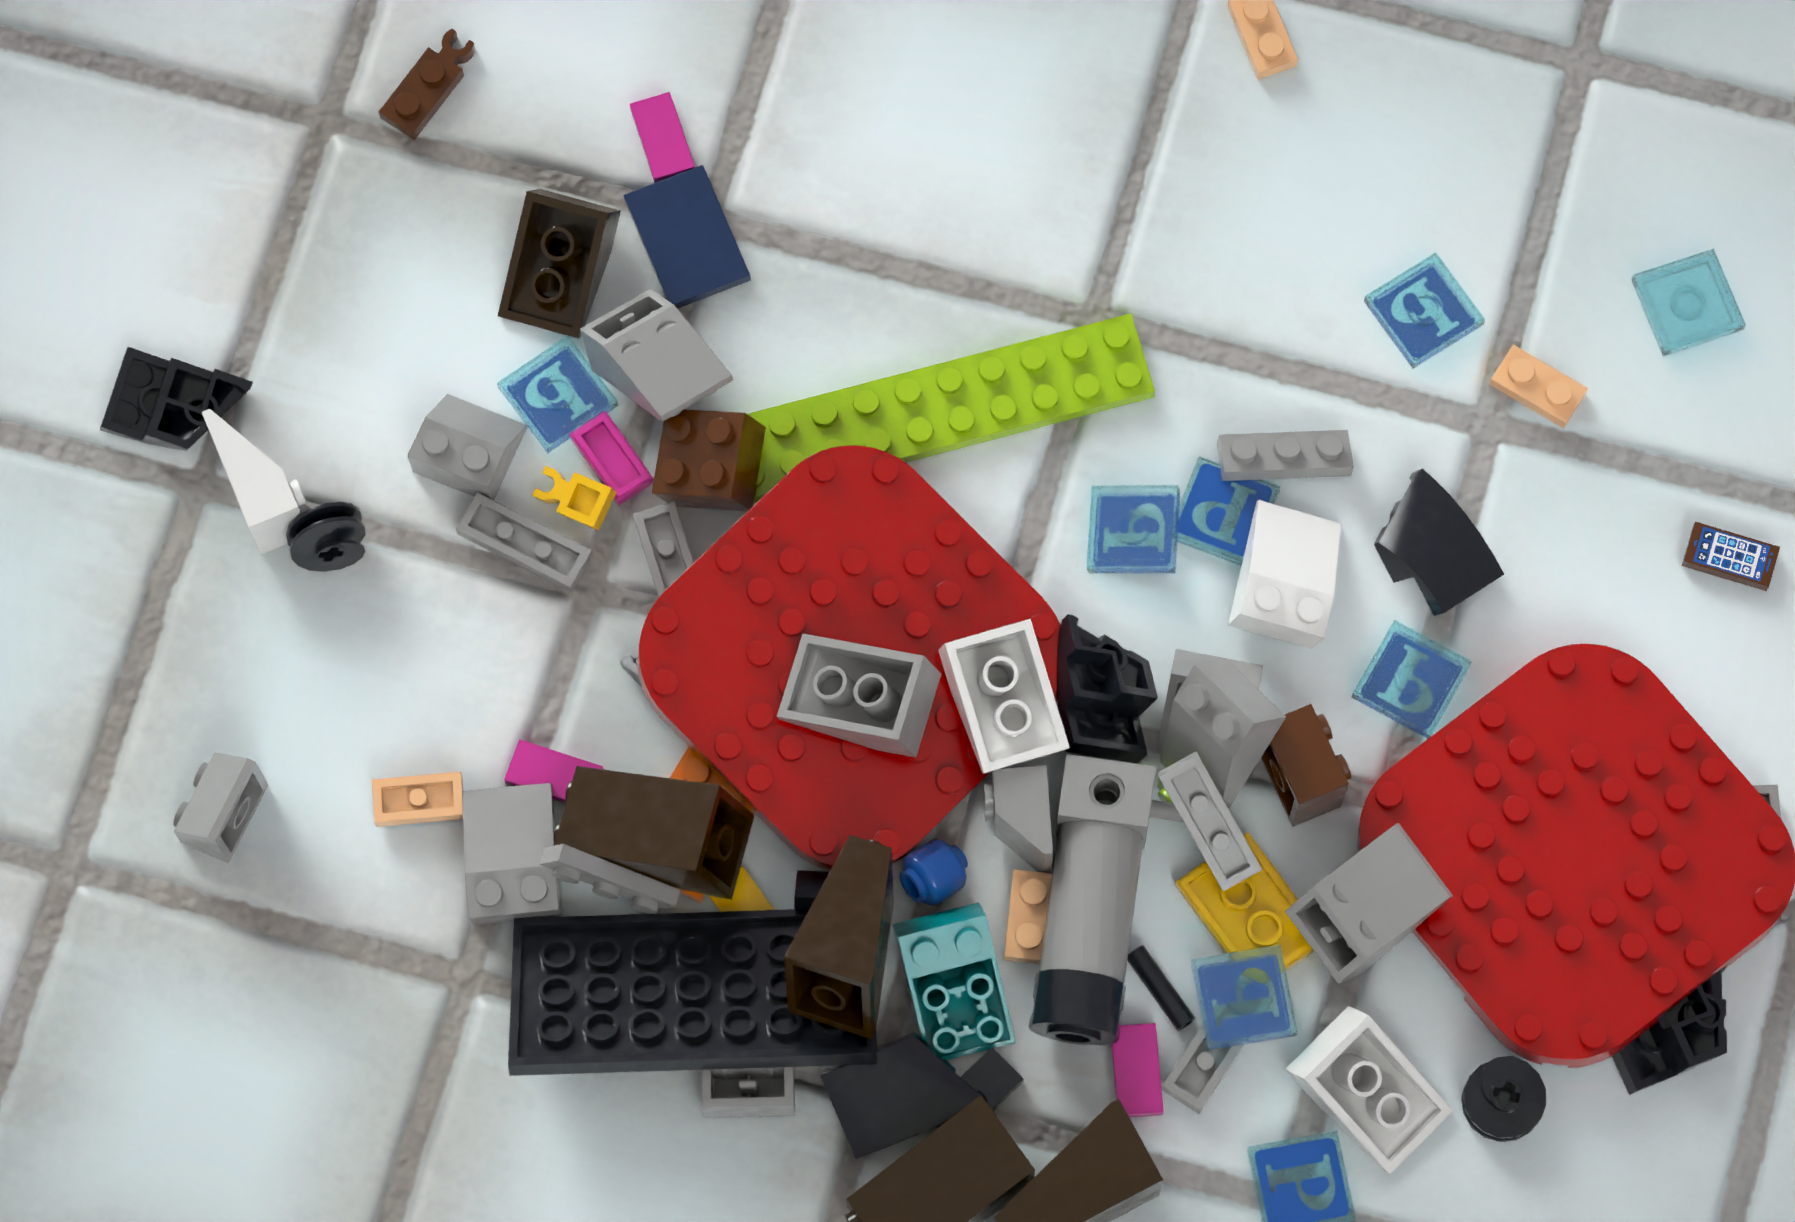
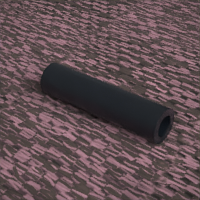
[1127,945,1196,1031]

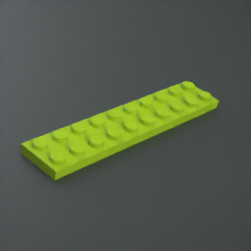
[748,313,1155,503]

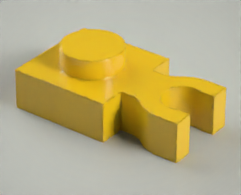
[532,466,617,531]

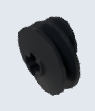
[286,502,366,572]
[1461,1056,1546,1142]

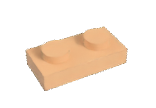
[1228,0,1298,80]
[1489,345,1588,429]
[372,771,463,827]
[1004,869,1052,964]

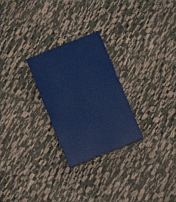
[623,165,751,309]

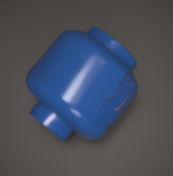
[899,839,968,906]

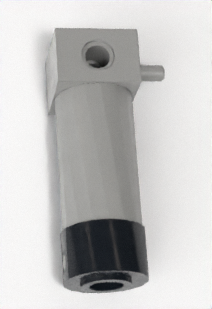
[1029,754,1183,1045]

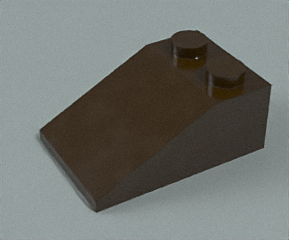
[498,189,621,339]

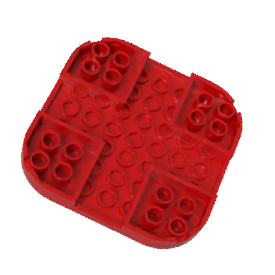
[638,445,1061,871]
[1357,644,1795,1068]

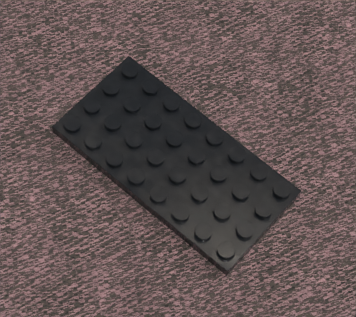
[508,909,877,1076]

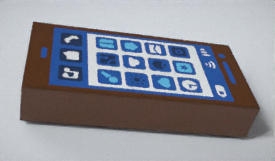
[1681,522,1780,591]

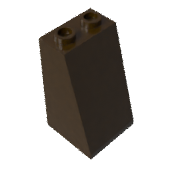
[553,766,755,900]
[784,835,894,1039]
[844,1096,1035,1222]
[993,1099,1163,1222]

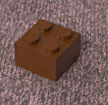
[652,409,766,511]
[1261,704,1351,827]

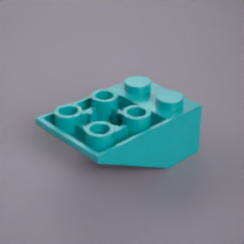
[892,902,1016,1060]

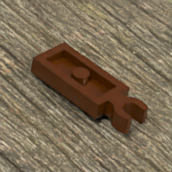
[378,29,475,140]

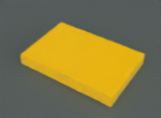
[1175,832,1314,985]

